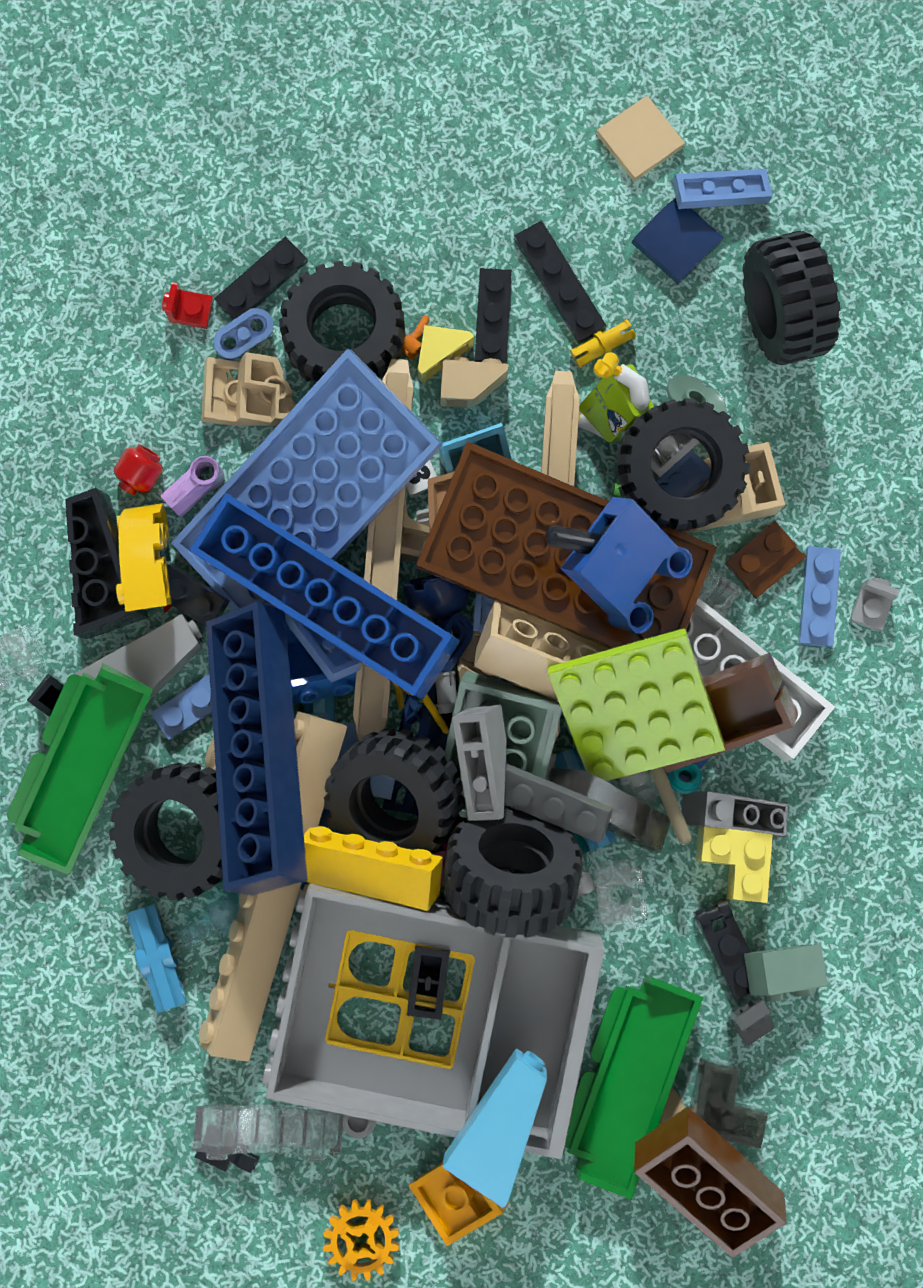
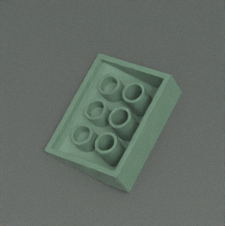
[444,671,562,818]

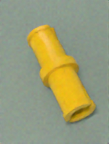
[570,319,636,369]

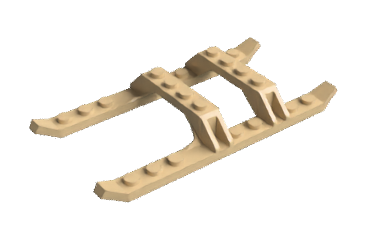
[353,359,580,750]

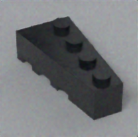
[65,488,148,639]

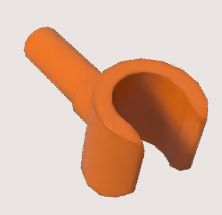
[402,315,430,360]

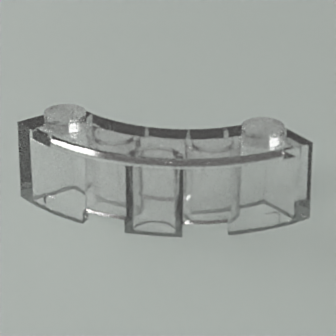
[193,1104,344,1162]

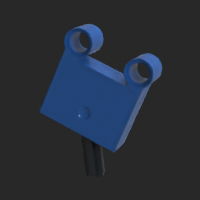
[545,497,693,633]

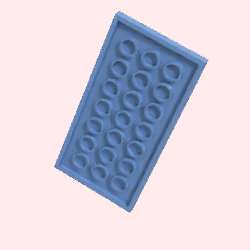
[171,348,444,611]

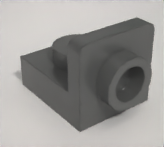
[727,998,774,1045]

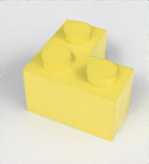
[696,826,773,903]

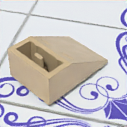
[681,442,785,534]

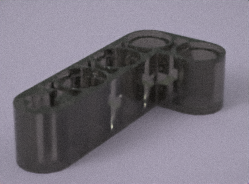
[546,768,671,853]

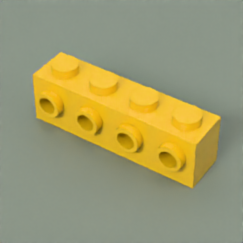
[304,827,443,911]

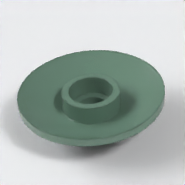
[667,375,727,413]

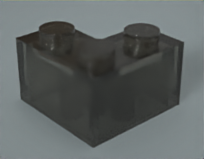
[689,1057,768,1149]

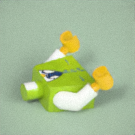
[578,352,654,444]

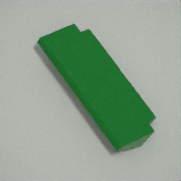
[7,663,153,875]
[564,975,703,1200]

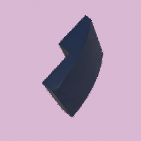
[631,197,724,284]

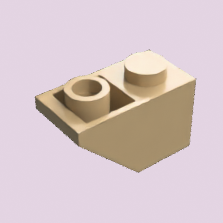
[440,356,508,408]

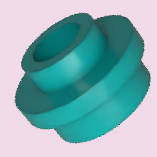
[668,763,702,794]

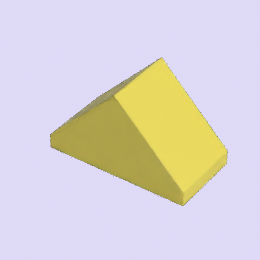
[418,325,474,383]

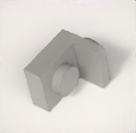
[849,578,900,632]

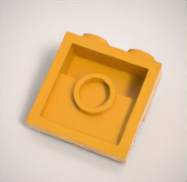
[408,1161,510,1246]

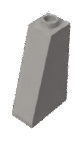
[75,614,203,703]

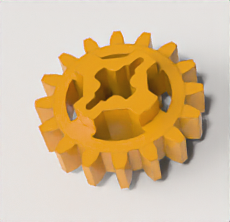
[323,1199,399,1281]

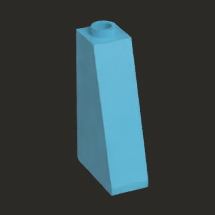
[443,1049,547,1208]

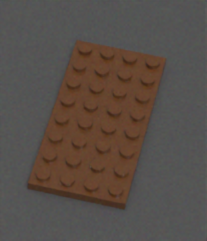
[415,441,717,649]

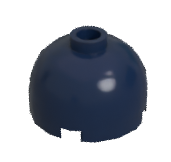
[402,575,470,625]

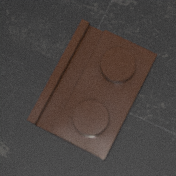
[724,521,807,599]

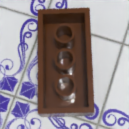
[634,1106,787,1258]

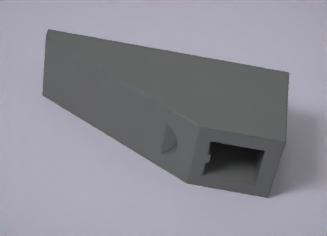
[681,791,788,837]

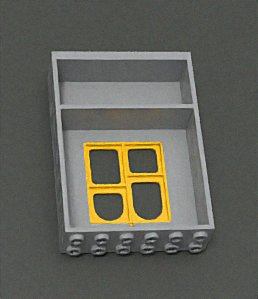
[262,883,605,1160]

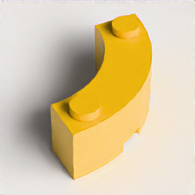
[116,503,172,611]

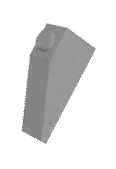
[452,705,506,821]

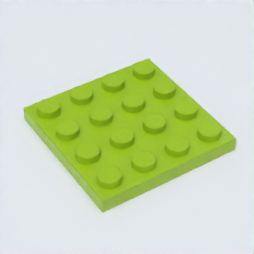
[548,628,725,785]

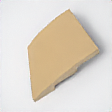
[201,352,296,426]

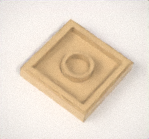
[596,96,685,182]

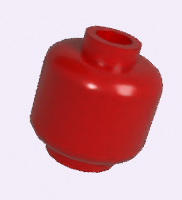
[113,444,163,495]

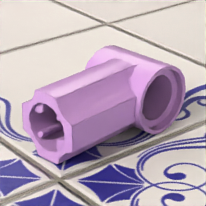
[160,456,224,517]

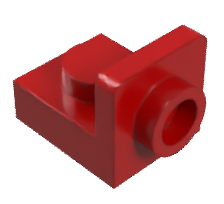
[162,282,214,329]

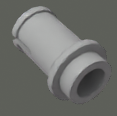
[434,671,457,714]

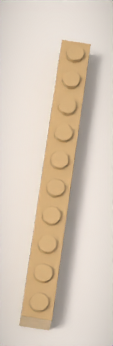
[199,711,347,1062]

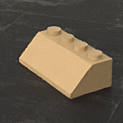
[474,599,609,701]

